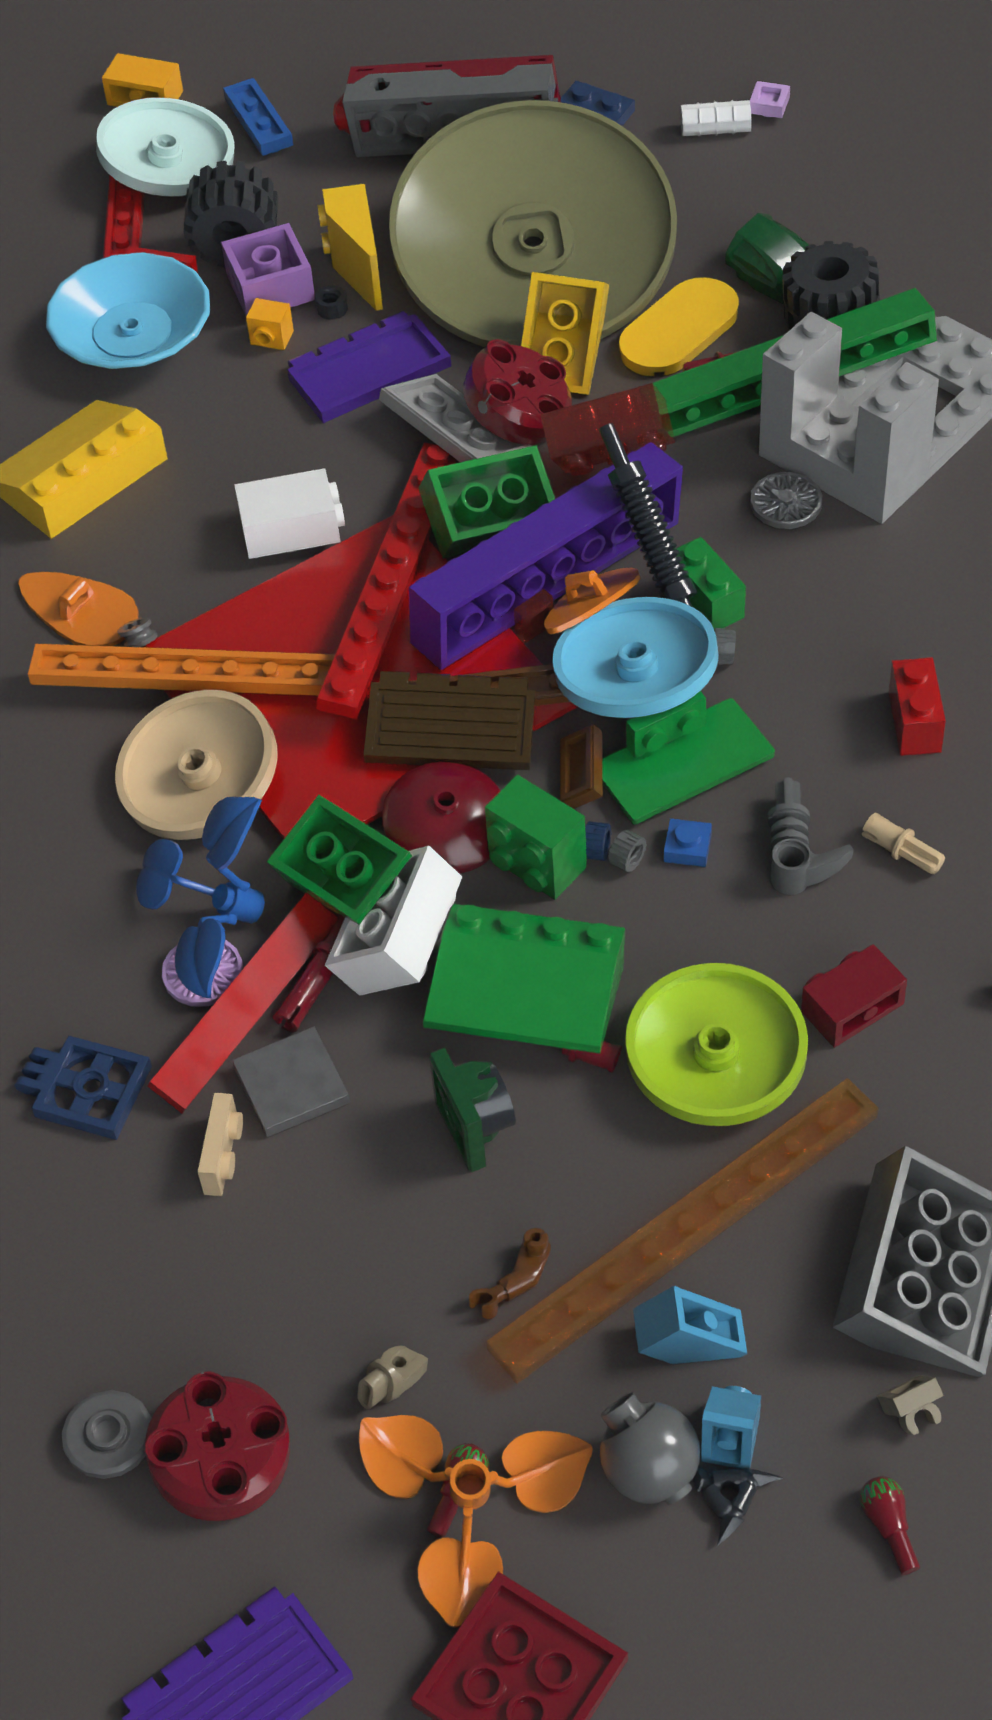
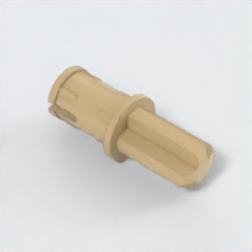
[862,813,945,874]

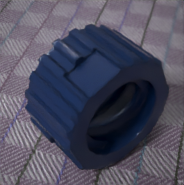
[585,821,611,861]

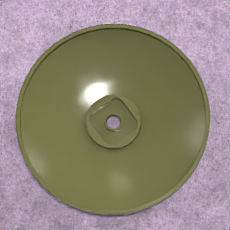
[389,100,677,347]

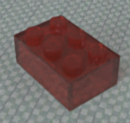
[540,383,676,476]

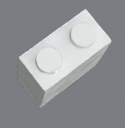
[234,468,345,559]

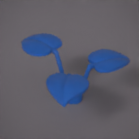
[136,797,265,998]

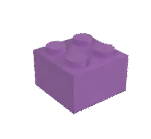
[221,223,315,316]

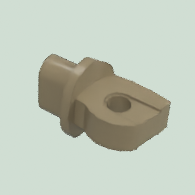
[357,1346,428,1409]

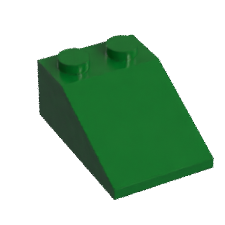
[267,795,412,925]

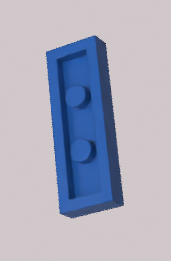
[223,78,294,156]

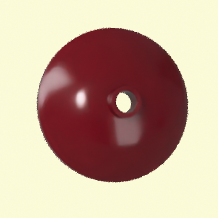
[382,762,500,874]

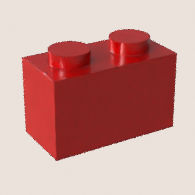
[889,657,946,756]

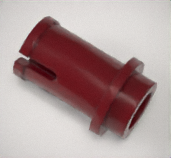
[562,1041,622,1073]

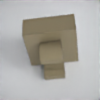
[877,1375,944,1435]

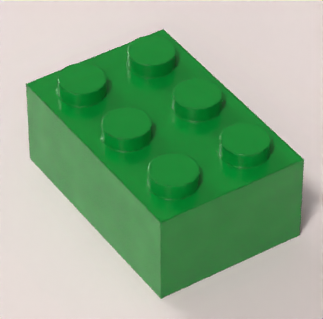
[418,445,555,559]

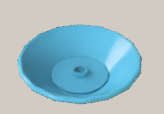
[46,252,210,369]

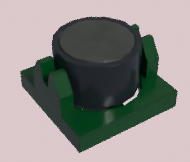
[429,1048,516,1172]

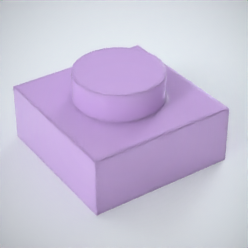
[750,81,790,118]

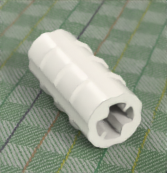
[680,100,751,137]

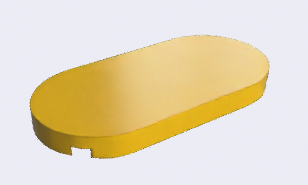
[619,278,739,376]

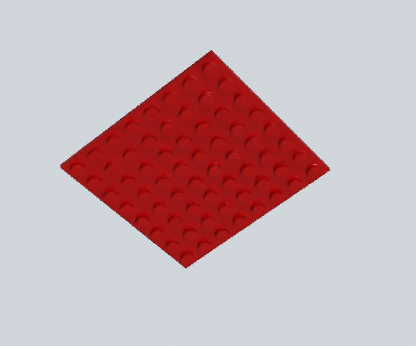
[143,515,578,840]

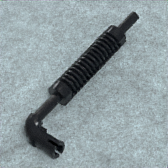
[599,423,697,607]

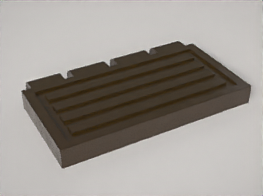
[364,671,536,770]

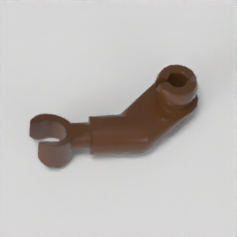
[469,1228,551,1319]

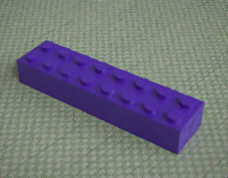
[409,442,683,670]

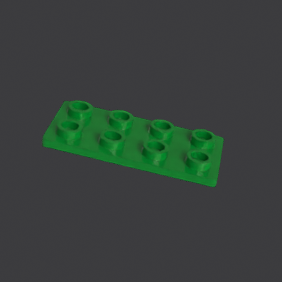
[602,691,775,825]

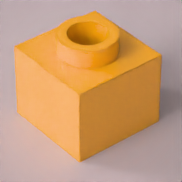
[246,298,294,350]

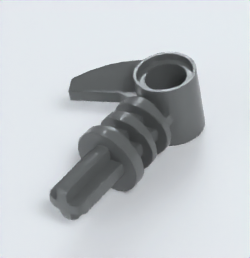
[767,777,853,895]

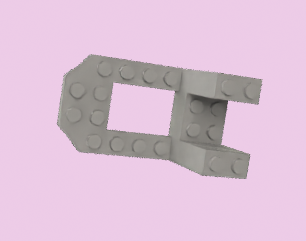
[759,312,992,524]

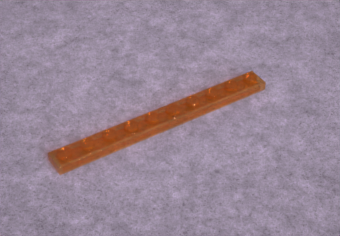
[486,1078,879,1384]

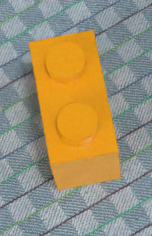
[102,53,183,107]

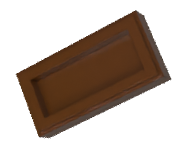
[560,724,603,809]

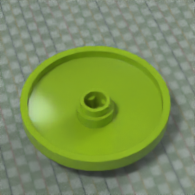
[626,963,808,1126]

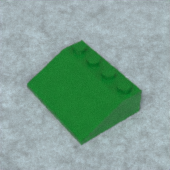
[423,904,625,1054]

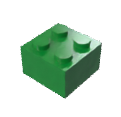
[485,774,587,900]

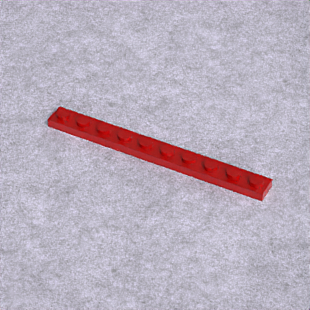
[317,442,459,719]

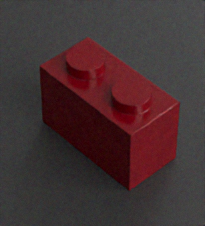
[801,944,907,1048]

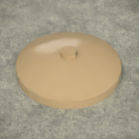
[115,690,278,840]

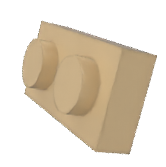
[198,1093,243,1196]

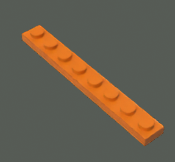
[28,644,335,695]

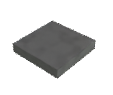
[232,1026,350,1137]

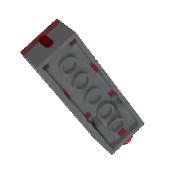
[333,55,561,157]

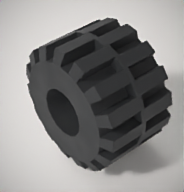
[183,161,278,267]
[782,241,879,330]

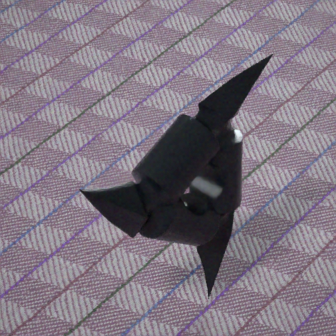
[693,1465,784,1547]

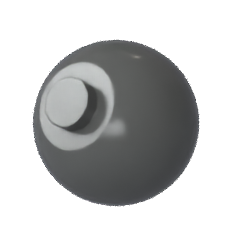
[600,1392,700,1505]

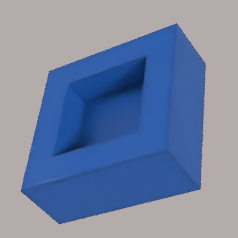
[664,818,712,867]

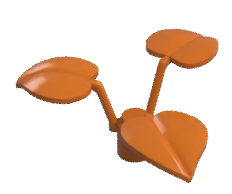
[359,1415,593,1628]

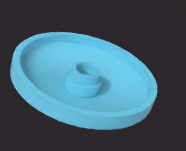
[553,597,719,718]

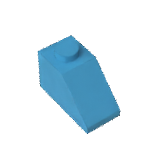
[633,1286,748,1364]
[701,1386,761,1470]

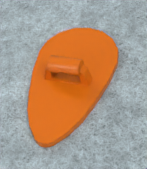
[544,568,641,634]
[18,572,139,646]

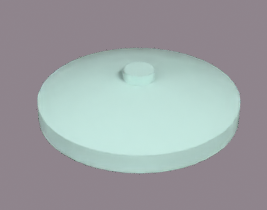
[96,98,235,196]

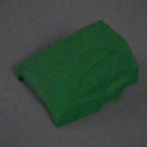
[725,213,809,304]

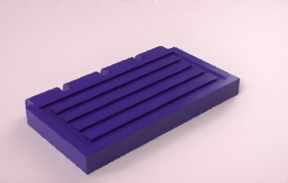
[287,311,451,423]
[121,1586,354,1720]

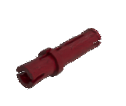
[273,915,345,1032]

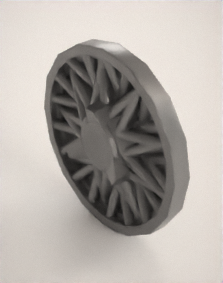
[750,472,823,529]
[62,1390,151,1479]

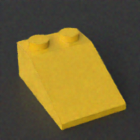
[317,184,383,311]
[521,272,609,395]

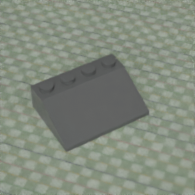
[833,1146,992,1378]

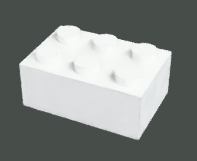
[325,846,462,996]

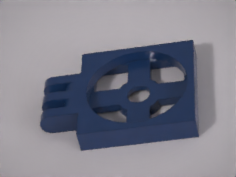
[14,1035,152,1140]

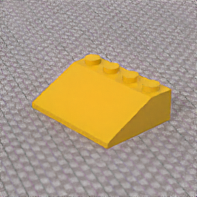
[0,400,168,539]

